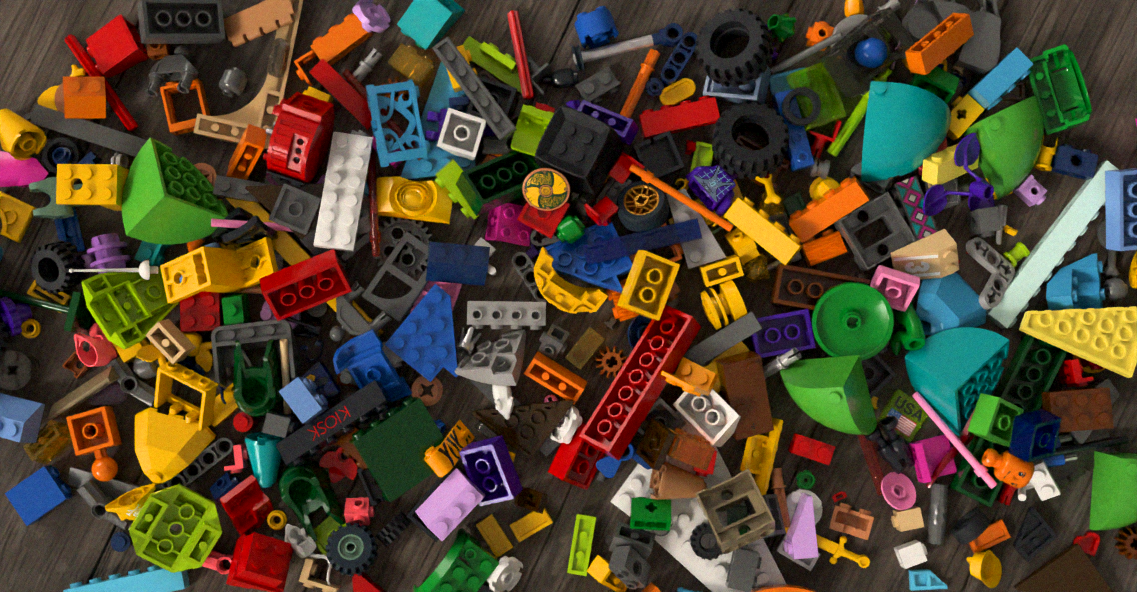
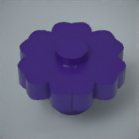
[0,296,32,337]

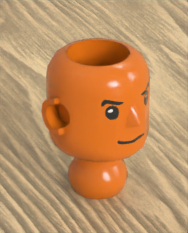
[981,448,1035,488]

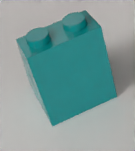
[397,0,465,50]

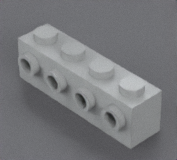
[467,301,546,330]

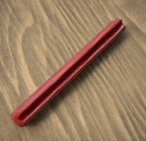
[64,34,138,131]

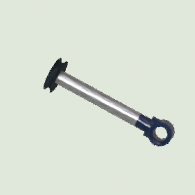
[572,23,683,73]

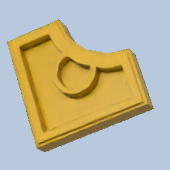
[0,191,37,243]

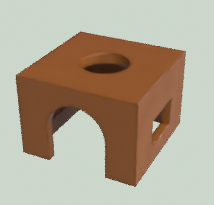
[62,351,91,379]

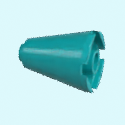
[245,431,285,488]

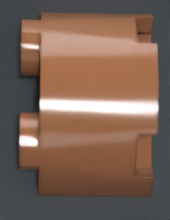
[829,502,874,540]

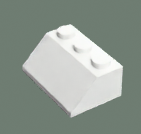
[673,389,741,447]

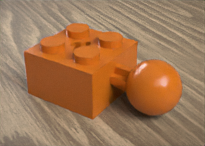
[66,406,122,482]

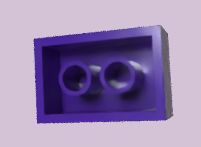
[750,309,816,358]
[459,435,523,506]

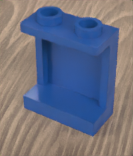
[5,465,73,526]

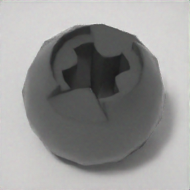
[1102,278,1128,302]

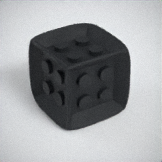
[535,106,621,194]

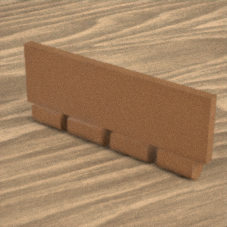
[223,0,295,47]

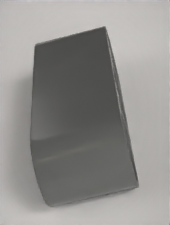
[512,252,548,302]

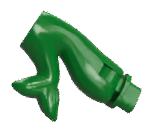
[889,300,925,356]

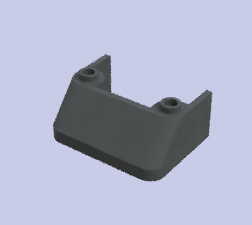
[211,320,301,388]

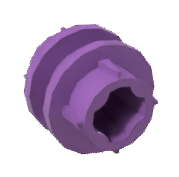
[87,233,131,274]

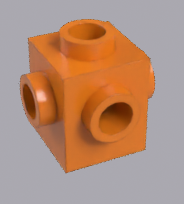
[805,21,834,51]

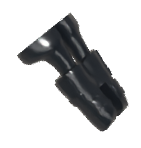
[864,416,915,474]

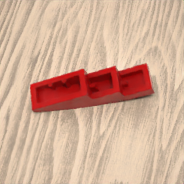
[309,58,372,130]

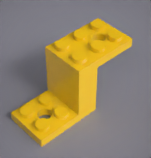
[56,164,129,211]
[160,237,278,304]

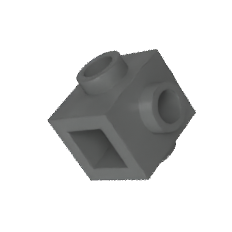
[538,324,570,359]

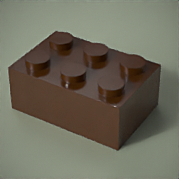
[1041,387,1114,433]

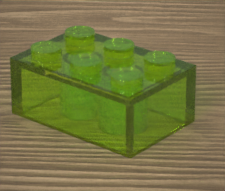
[786,61,846,131]

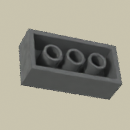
[137,0,225,44]

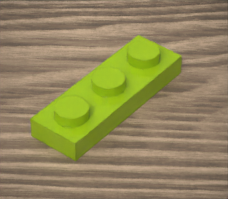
[567,514,596,576]

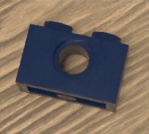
[1051,144,1099,180]

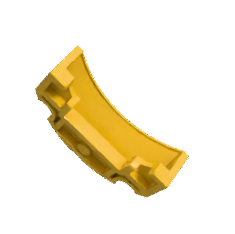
[533,247,608,314]

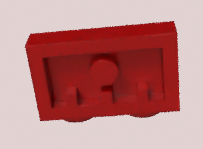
[1057,359,1094,387]

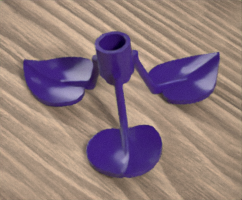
[923,133,995,216]

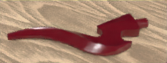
[926,407,976,488]

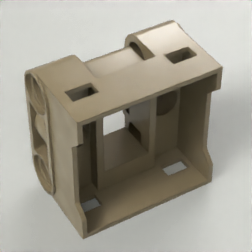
[696,469,776,554]

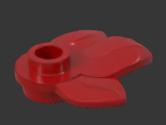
[319,447,358,483]

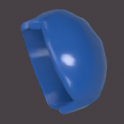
[855,38,887,68]

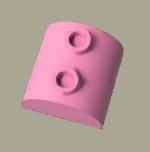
[870,265,920,312]

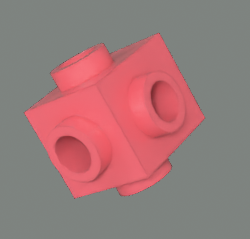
[344,497,375,526]

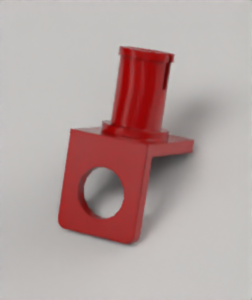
[807,120,842,158]
[608,152,645,184]
[584,196,619,226]

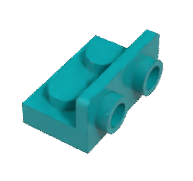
[134,241,171,267]

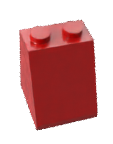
[86,14,150,78]

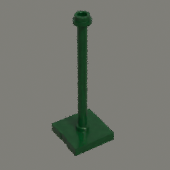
[0,290,93,334]

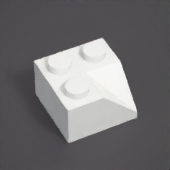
[437,108,486,161]

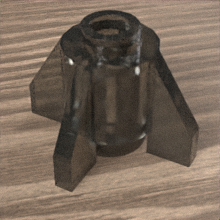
[568,190,602,223]

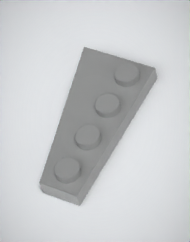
[667,188,726,269]

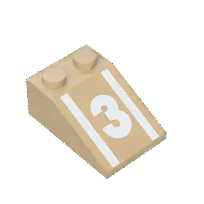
[891,229,959,280]

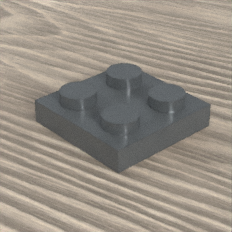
[269,183,321,235]

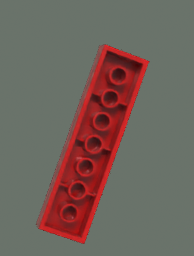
[579,305,701,461]

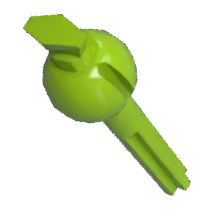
[827,67,892,157]

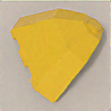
[135,407,216,485]

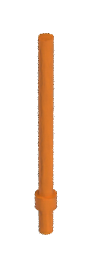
[629,163,734,232]

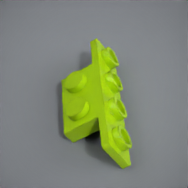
[463,36,522,94]

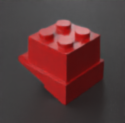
[226,532,293,592]

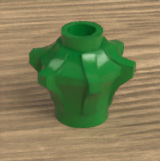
[767,13,797,43]

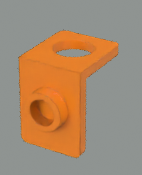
[294,50,317,87]

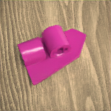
[0,151,49,187]

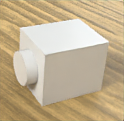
[894,540,928,569]

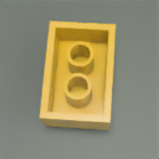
[617,250,680,321]

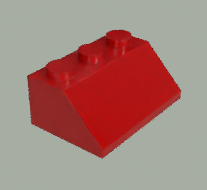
[548,423,605,490]

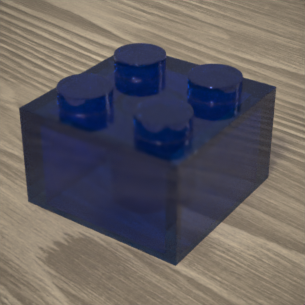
[1008,409,1062,462]

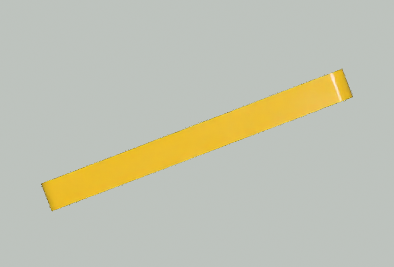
[226,198,383,337]

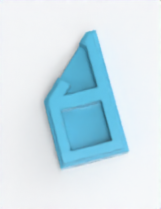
[909,569,948,591]

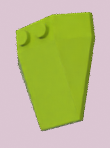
[82,268,180,350]

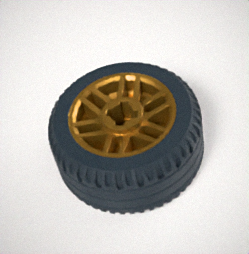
[616,180,669,233]

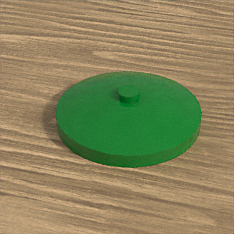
[812,282,894,361]

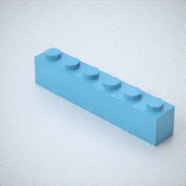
[63,565,190,592]

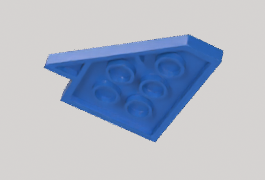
[539,221,632,293]
[385,284,458,382]

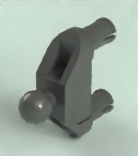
[145,45,199,97]
[330,281,392,341]

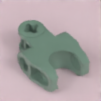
[29,177,87,219]

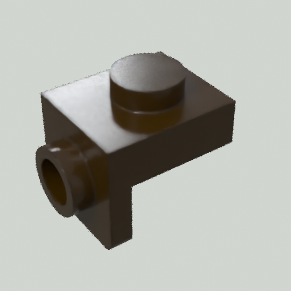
[514,486,548,514]

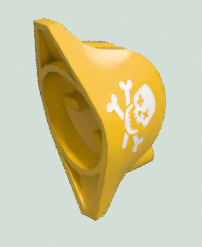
[105,483,156,520]

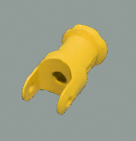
[1034,135,1058,171]

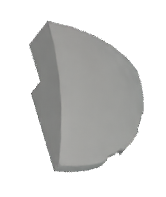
[455,330,526,386]

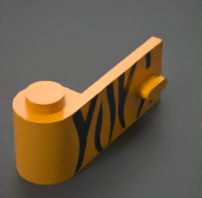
[424,420,475,477]

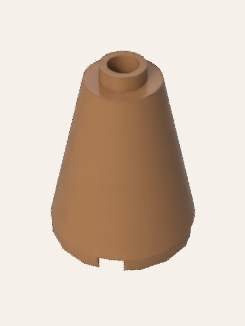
[649,461,707,500]

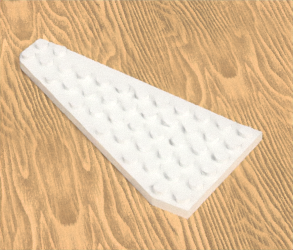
[610,410,786,592]

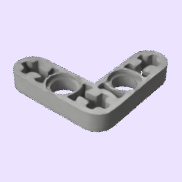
[966,237,1015,310]

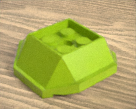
[129,484,222,573]

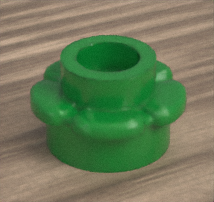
[796,470,816,490]

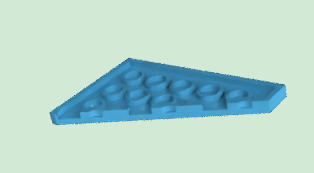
[401,62,476,180]

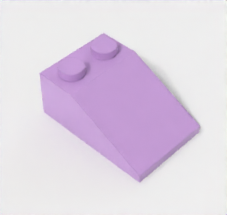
[783,493,818,559]

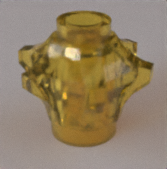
[756,190,785,217]
[741,253,770,283]

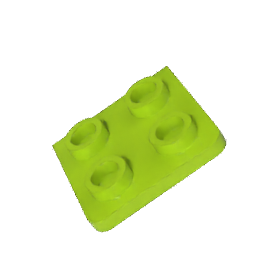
[511,104,554,156]

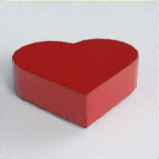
[1073,531,1100,557]

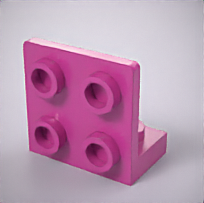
[485,203,532,246]
[908,434,957,483]

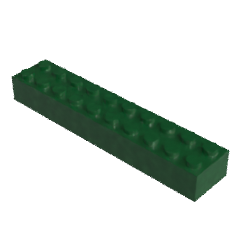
[949,333,1067,508]

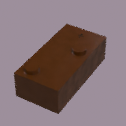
[716,350,774,440]

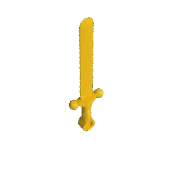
[785,527,870,568]

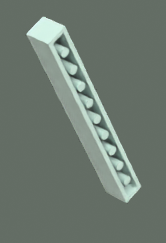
[986,160,1119,329]

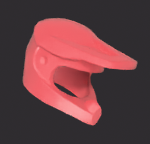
[74,322,118,367]

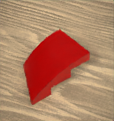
[220,475,274,536]

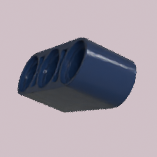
[660,32,697,86]

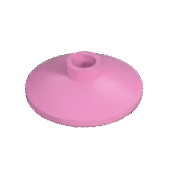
[881,472,916,510]

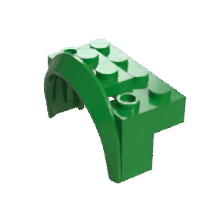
[1028,44,1092,135]
[413,528,499,592]

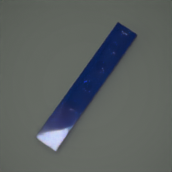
[582,218,702,266]

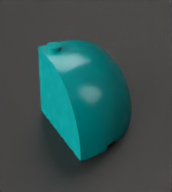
[861,81,951,182]
[905,327,1009,436]

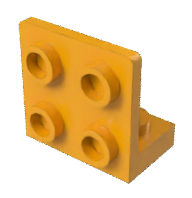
[661,357,719,397]

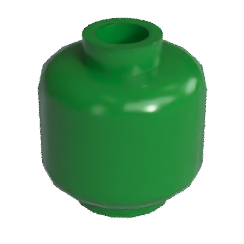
[556,215,586,244]

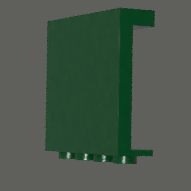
[349,396,445,503]

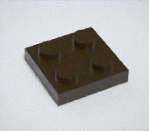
[636,417,675,471]

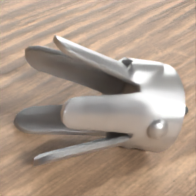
[456,327,481,356]

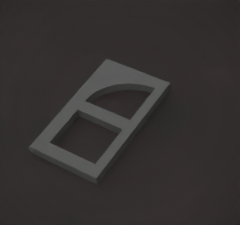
[362,231,429,323]

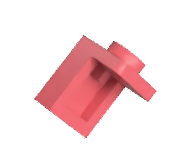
[224,444,249,474]

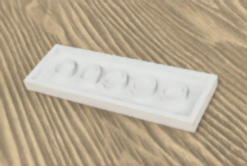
[313,132,373,252]

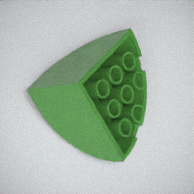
[963,95,1044,200]
[122,137,229,245]
[780,355,877,435]
[1089,451,1137,530]

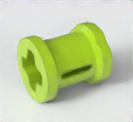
[1003,242,1030,267]

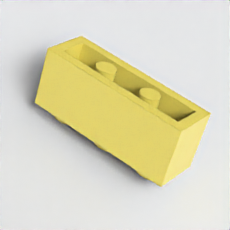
[922,143,979,185]

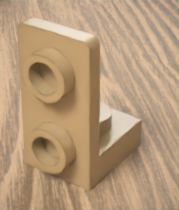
[299,557,341,592]

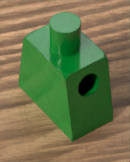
[222,293,251,326]

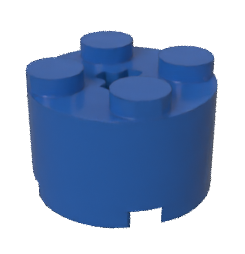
[574,6,619,49]

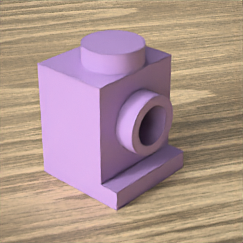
[1012,175,1047,207]

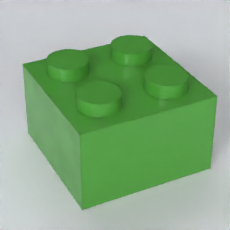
[968,393,1024,447]

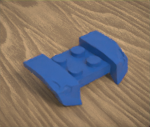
[333,329,412,402]

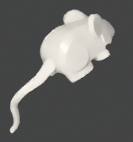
[492,385,514,420]
[284,524,332,585]

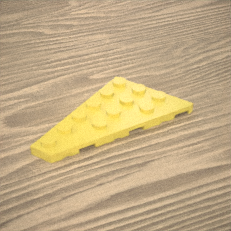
[1019,306,1137,378]

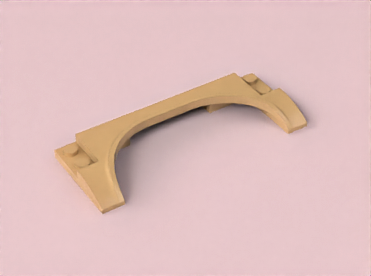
[193,0,303,150]

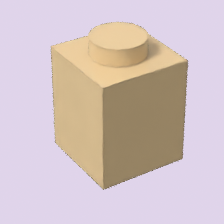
[891,506,924,532]

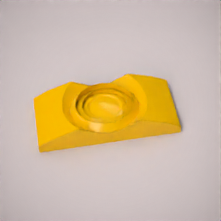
[371,176,453,224]

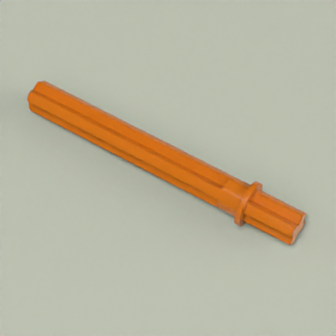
[620,49,660,118]

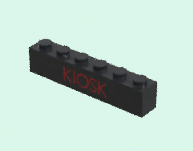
[276,380,393,467]

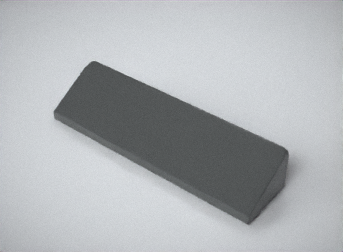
[68,466,142,499]

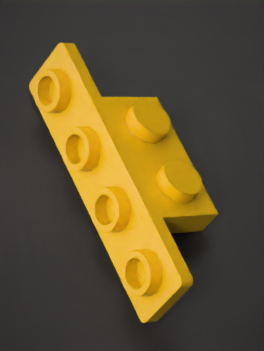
[740,417,783,496]

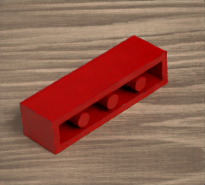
[638,96,720,140]

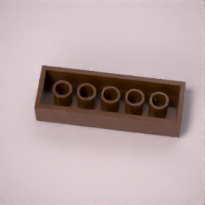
[770,264,893,311]

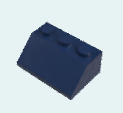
[426,241,490,286]

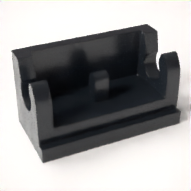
[357,468,385,506]

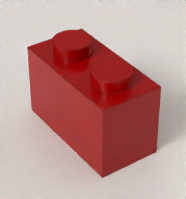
[788,433,835,465]

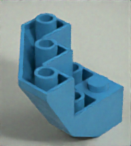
[1046,253,1106,311]
[916,272,987,335]

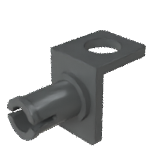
[527,56,552,100]

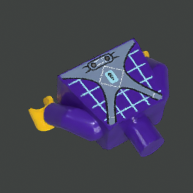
[676,165,738,227]

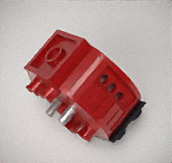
[263,92,335,187]

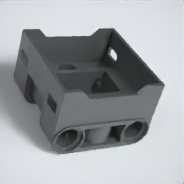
[833,192,917,273]

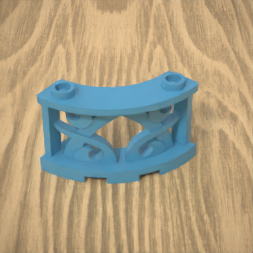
[366,79,430,167]

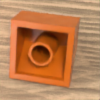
[63,76,106,119]

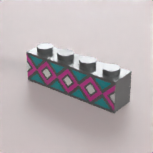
[889,176,938,241]

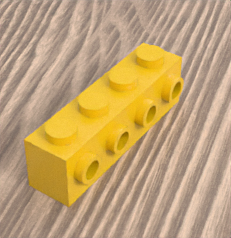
[724,197,803,265]

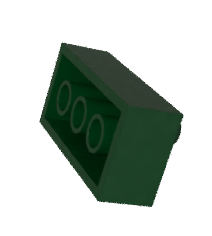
[456,150,540,216]

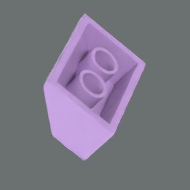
[415,468,485,541]

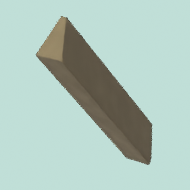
[48,366,119,420]

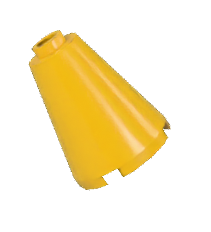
[0,109,47,161]

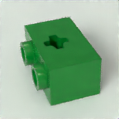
[630,497,671,531]

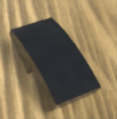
[212,207,253,246]

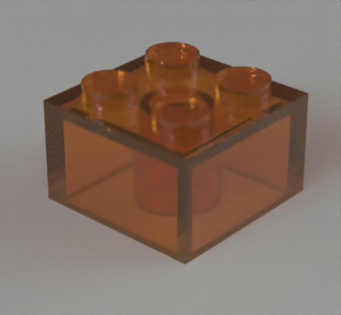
[667,427,715,471]

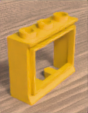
[154,361,219,431]

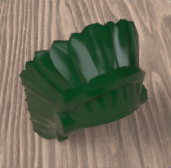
[231,339,283,416]
[278,459,346,542]

